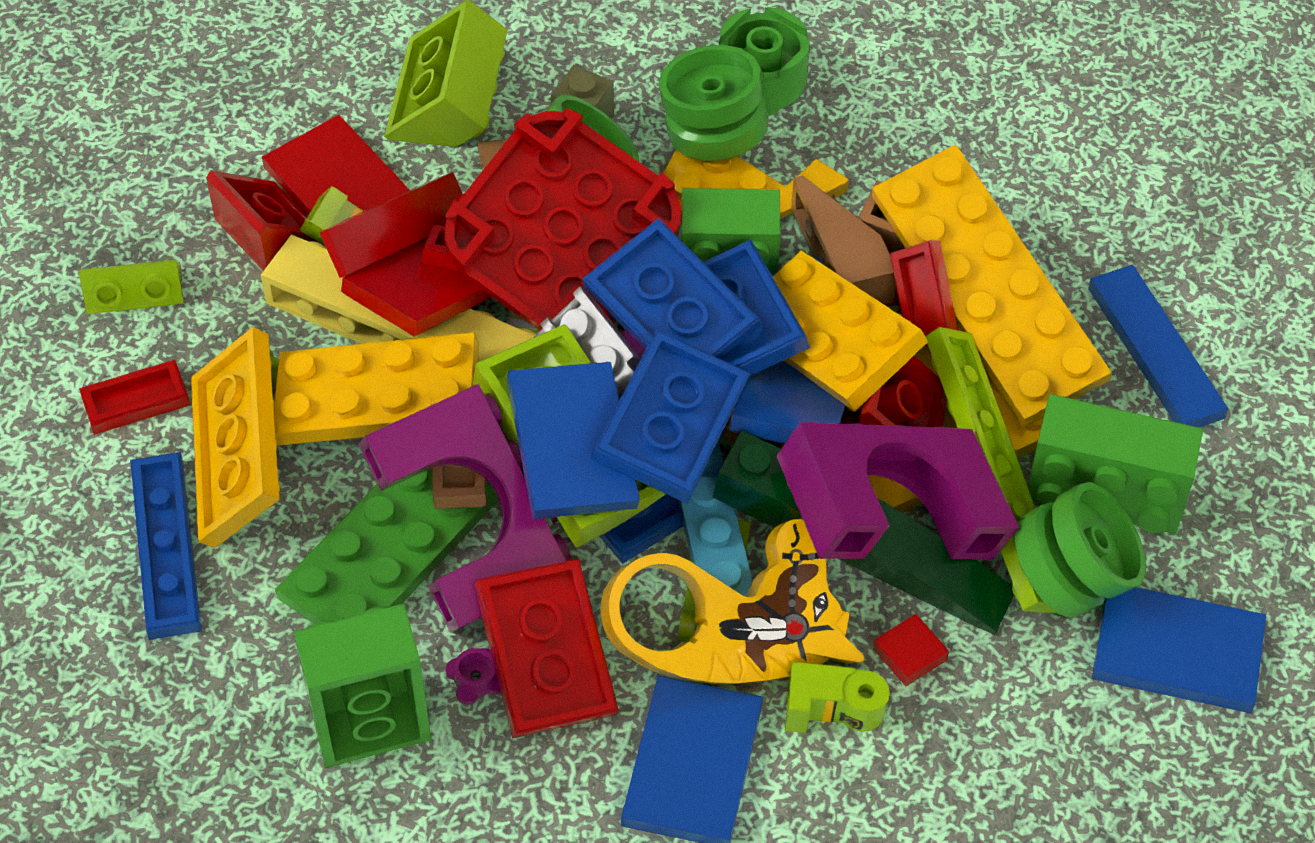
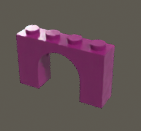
[358,384,571,633]
[777,422,1019,559]

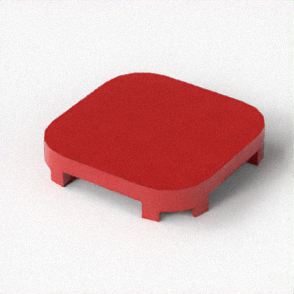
[445,107,681,331]

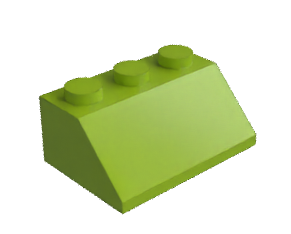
[384,0,508,147]

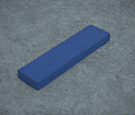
[1088,265,1228,428]
[130,452,202,640]

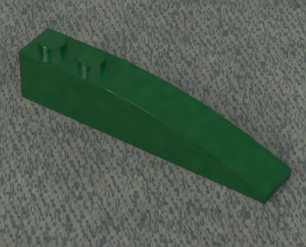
[712,430,1014,635]

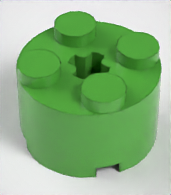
[719,7,810,116]

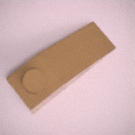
[791,176,896,304]

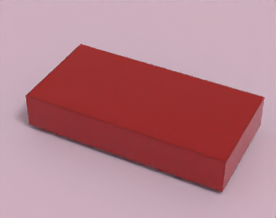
[890,240,958,348]
[79,360,191,435]

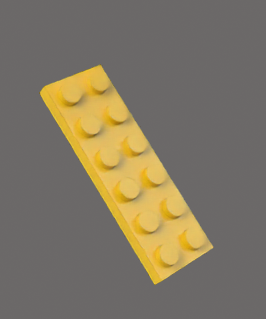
[872,144,1112,427]

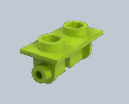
[79,259,184,314]

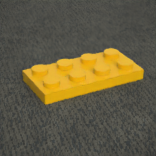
[773,250,928,412]
[191,327,280,547]
[274,332,479,446]

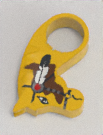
[600,519,864,684]

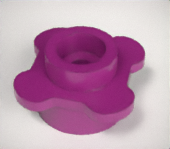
[445,648,501,705]

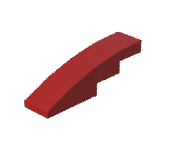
[320,172,463,278]

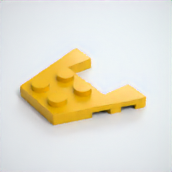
[664,150,849,221]

